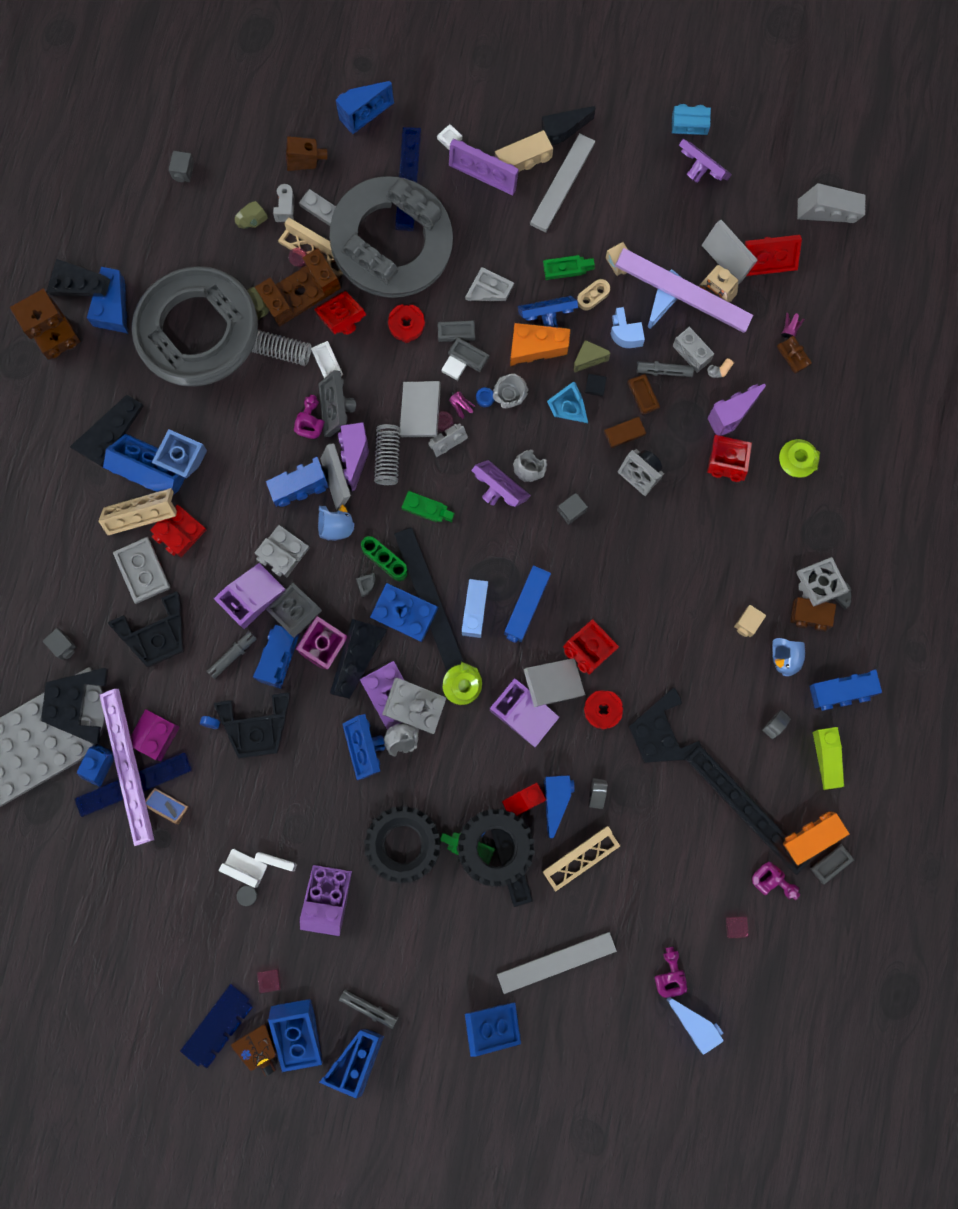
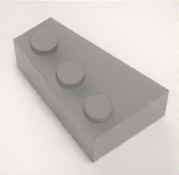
[797,183,865,223]

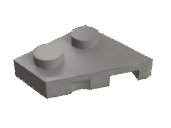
[465,267,514,301]

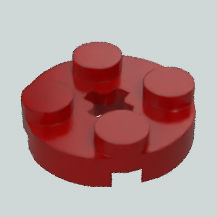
[388,304,425,343]
[584,690,623,730]

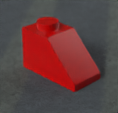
[502,783,546,816]

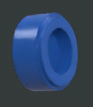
[476,387,494,407]
[200,716,220,729]

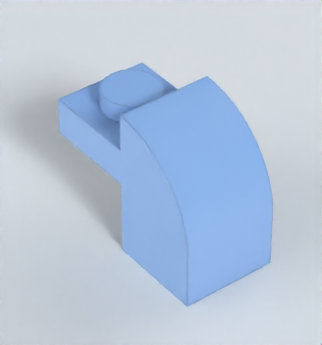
[610,307,645,348]

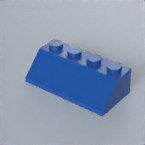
[103,434,185,495]

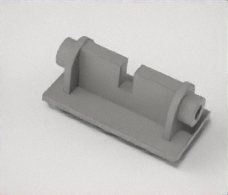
[428,423,468,457]

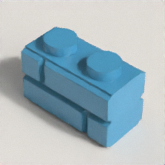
[672,104,711,135]

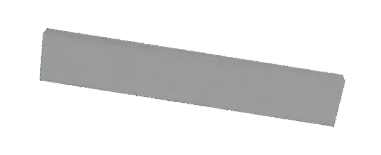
[530,133,595,233]
[497,932,617,994]

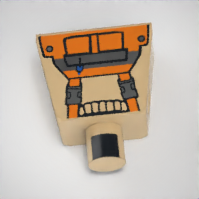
[698,265,738,303]

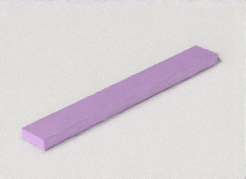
[615,248,753,333]
[100,689,154,846]

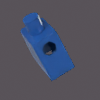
[77,745,114,787]

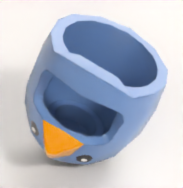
[318,504,354,541]
[772,638,805,676]

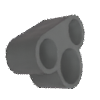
[762,709,791,739]
[589,778,608,809]

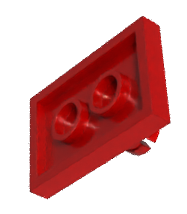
[745,235,802,276]
[314,291,366,335]

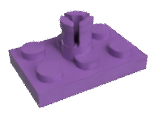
[679,139,732,183]
[471,460,531,507]
[360,661,405,730]

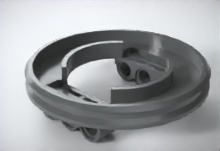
[330,176,453,298]
[132,266,258,386]

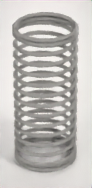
[252,329,311,366]
[374,424,401,485]

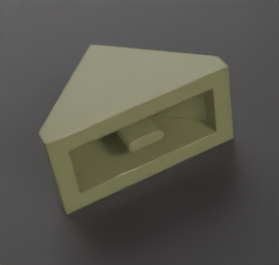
[573,340,610,373]

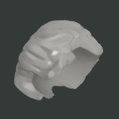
[493,374,528,409]
[513,450,547,482]
[384,723,419,756]

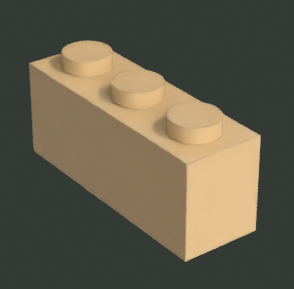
[495,130,553,172]

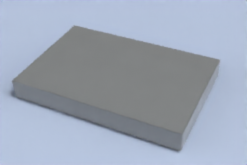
[702,220,758,284]
[400,381,441,437]
[320,443,351,510]
[113,537,171,604]
[524,658,585,707]

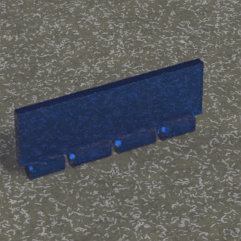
[180,984,253,1068]

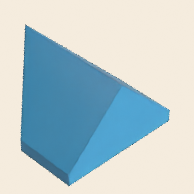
[547,382,588,423]

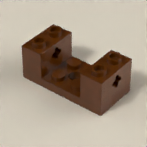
[255,248,341,327]
[10,288,81,360]

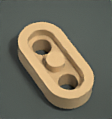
[577,279,610,310]

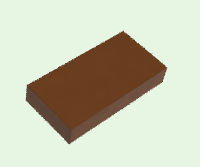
[628,374,660,415]
[604,417,646,448]

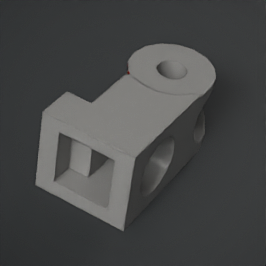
[273,184,294,222]

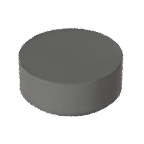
[237,886,258,906]

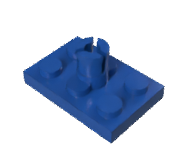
[517,296,578,328]
[370,583,438,642]
[342,714,385,780]
[465,1003,521,1057]

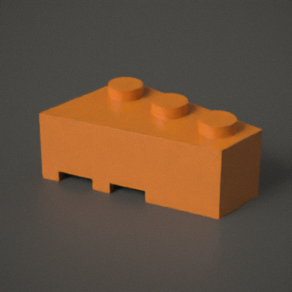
[510,323,570,366]
[783,812,849,865]

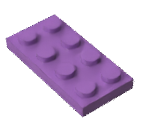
[449,138,519,196]

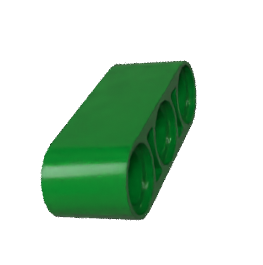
[361,536,408,581]

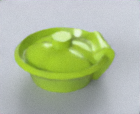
[779,439,820,477]
[443,662,482,705]

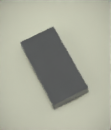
[438,321,475,342]
[448,337,490,372]
[810,844,854,884]

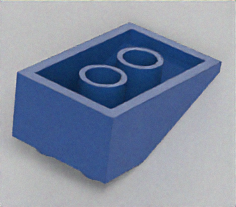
[336,81,394,135]
[544,776,574,838]
[268,999,322,1072]

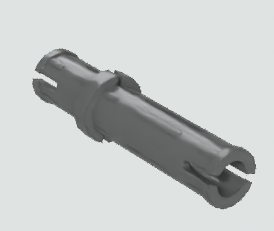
[636,361,694,377]
[206,631,257,679]
[339,989,398,1029]

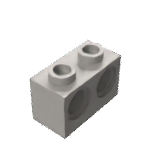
[673,327,714,373]

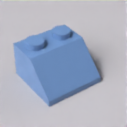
[152,429,207,478]

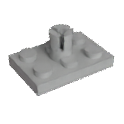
[382,678,446,734]

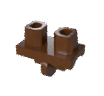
[777,336,812,374]

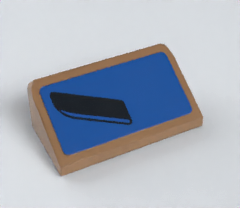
[145,788,189,824]

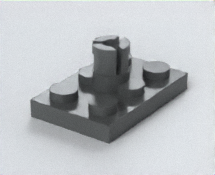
[318,370,356,437]
[266,583,322,638]

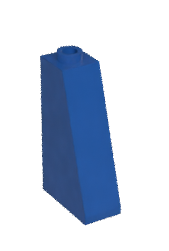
[504,565,551,643]

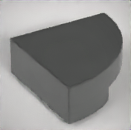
[356,573,376,597]
[834,582,851,609]

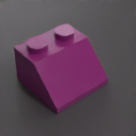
[296,616,347,670]
[130,709,180,761]

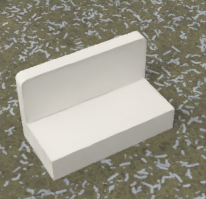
[219,849,267,888]

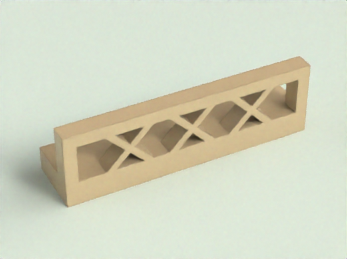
[278,217,343,278]
[99,488,177,535]
[542,826,620,892]

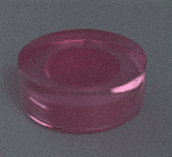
[289,248,307,267]
[438,412,453,431]

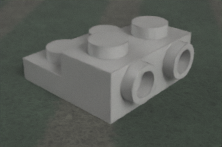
[255,525,310,578]

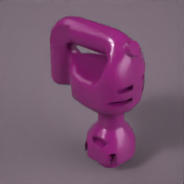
[293,395,325,439]
[752,862,800,900]
[655,947,688,998]

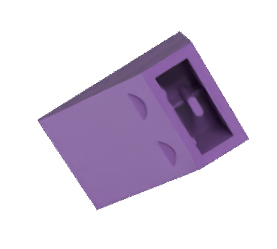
[707,384,766,436]
[338,423,369,491]
[214,563,286,629]
[490,678,559,747]
[300,865,352,936]

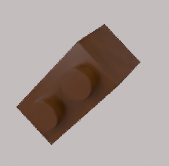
[790,597,836,632]

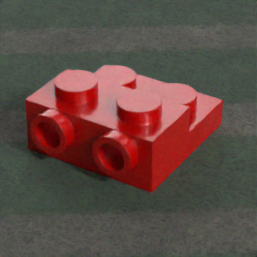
[707,435,752,482]
[150,504,206,557]
[563,619,619,675]

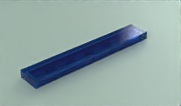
[395,127,421,231]
[75,753,193,817]

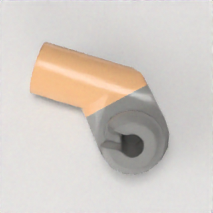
[707,359,734,378]

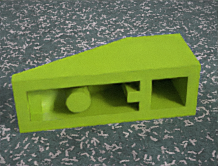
[813,727,844,790]

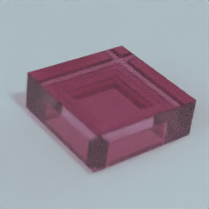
[726,916,749,938]
[257,969,281,993]

